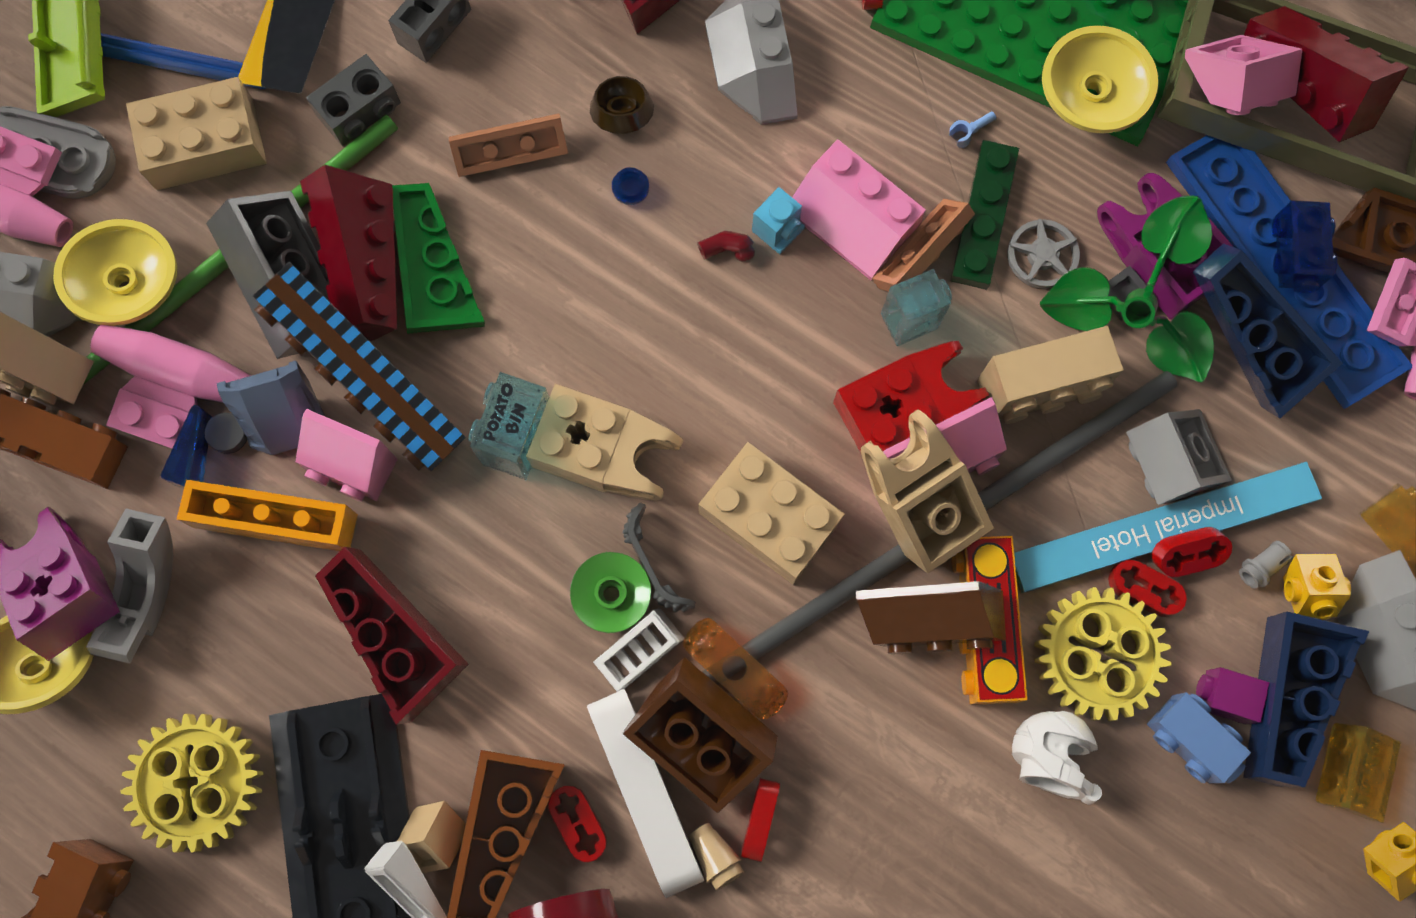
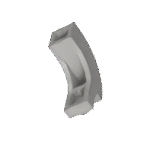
[86,509,173,663]

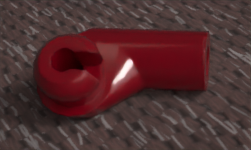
[697,231,755,262]

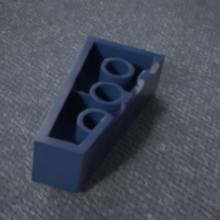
[1193,243,1343,419]
[1243,612,1369,788]

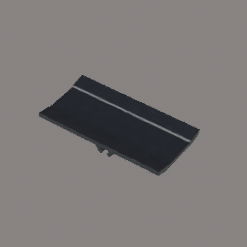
[269,694,411,918]

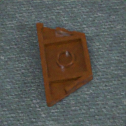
[1322,187,1416,273]

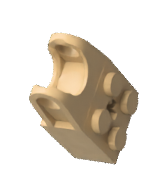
[526,384,683,501]
[861,410,994,574]

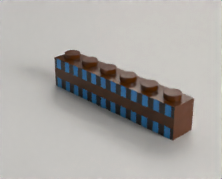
[253,262,466,471]

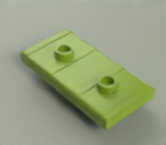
[28,0,105,117]

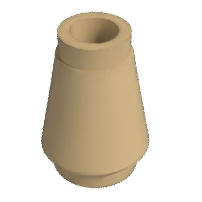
[688,823,744,891]

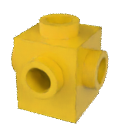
[1283,554,1351,620]
[1363,822,1416,902]

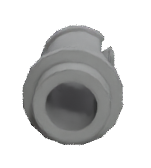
[1239,541,1293,588]

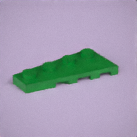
[392,183,485,334]

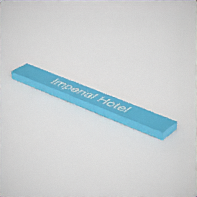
[1014,462,1322,593]

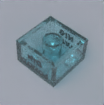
[468,372,549,480]

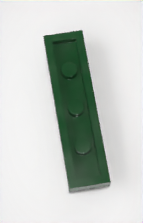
[950,140,1020,290]

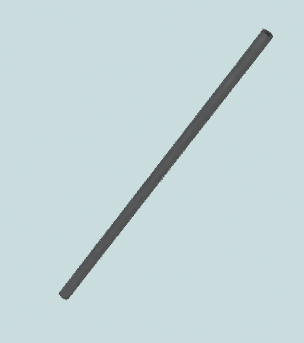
[702,371,1178,685]

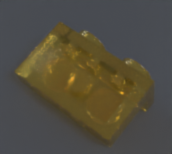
[1359,483,1416,578]
[1316,723,1401,823]

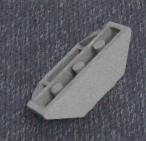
[705,0,797,125]
[0,252,82,337]
[1337,550,1416,710]

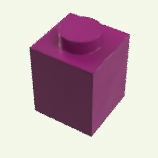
[1196,667,1270,724]

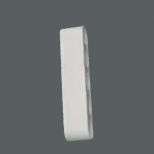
[587,689,705,898]

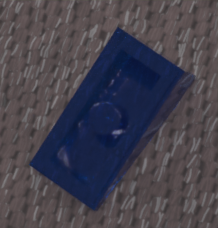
[160,405,212,489]

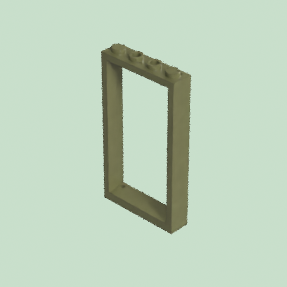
[1157,0,1416,201]

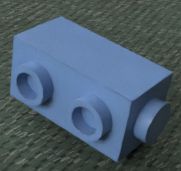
[1147,692,1251,784]

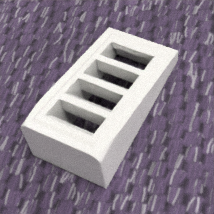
[593,608,684,692]
[364,841,447,918]

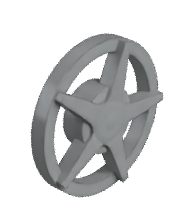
[1007,219,1080,289]

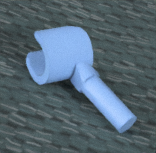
[949,112,996,148]

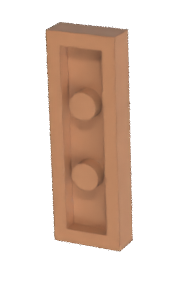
[449,113,568,177]
[872,199,975,295]

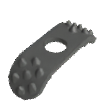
[622,502,696,612]

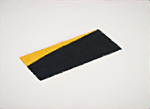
[238,0,335,94]

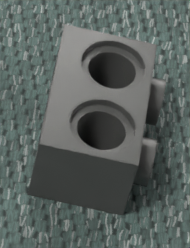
[388,0,471,63]
[306,54,401,146]

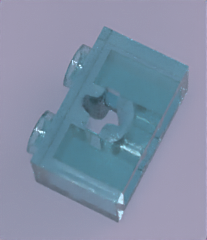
[881,269,952,346]

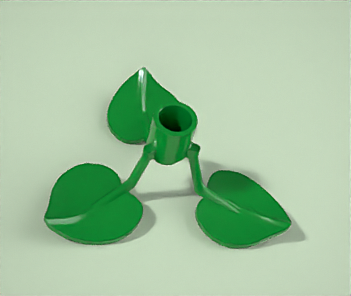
[1040,195,1214,382]

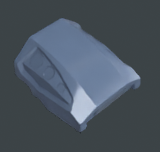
[217,361,325,455]

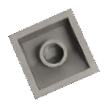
[1126,409,1232,505]

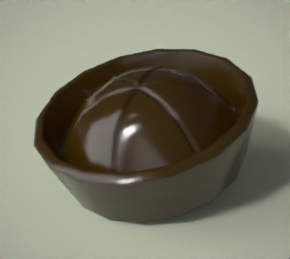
[589,76,654,134]

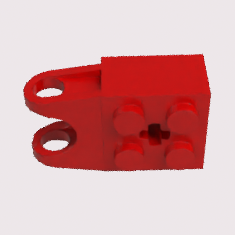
[833,341,990,453]

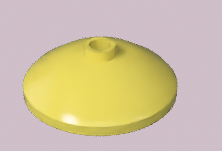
[1042,26,1158,133]
[53,219,177,326]
[0,616,94,714]

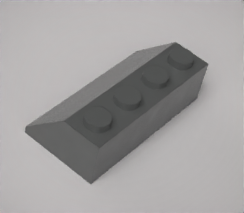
[206,191,330,359]

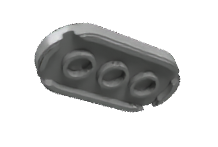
[0,106,116,199]

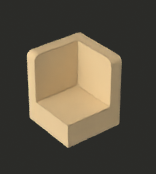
[397,801,466,873]

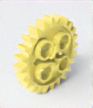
[1034,587,1171,721]
[120,714,263,853]

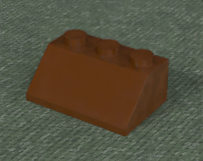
[856,581,1006,654]
[623,657,778,813]

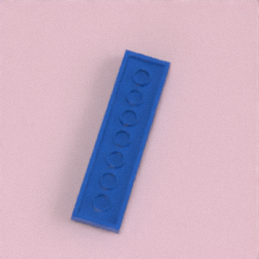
[1166,135,1412,409]

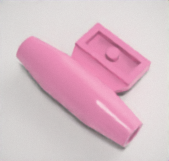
[0,127,73,247]
[1367,258,1416,400]
[91,325,252,452]

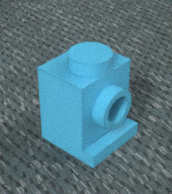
[752,187,805,255]

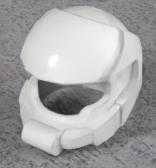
[1012,711,1102,805]

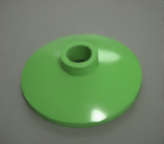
[570,552,651,633]

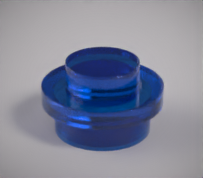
[612,167,649,205]

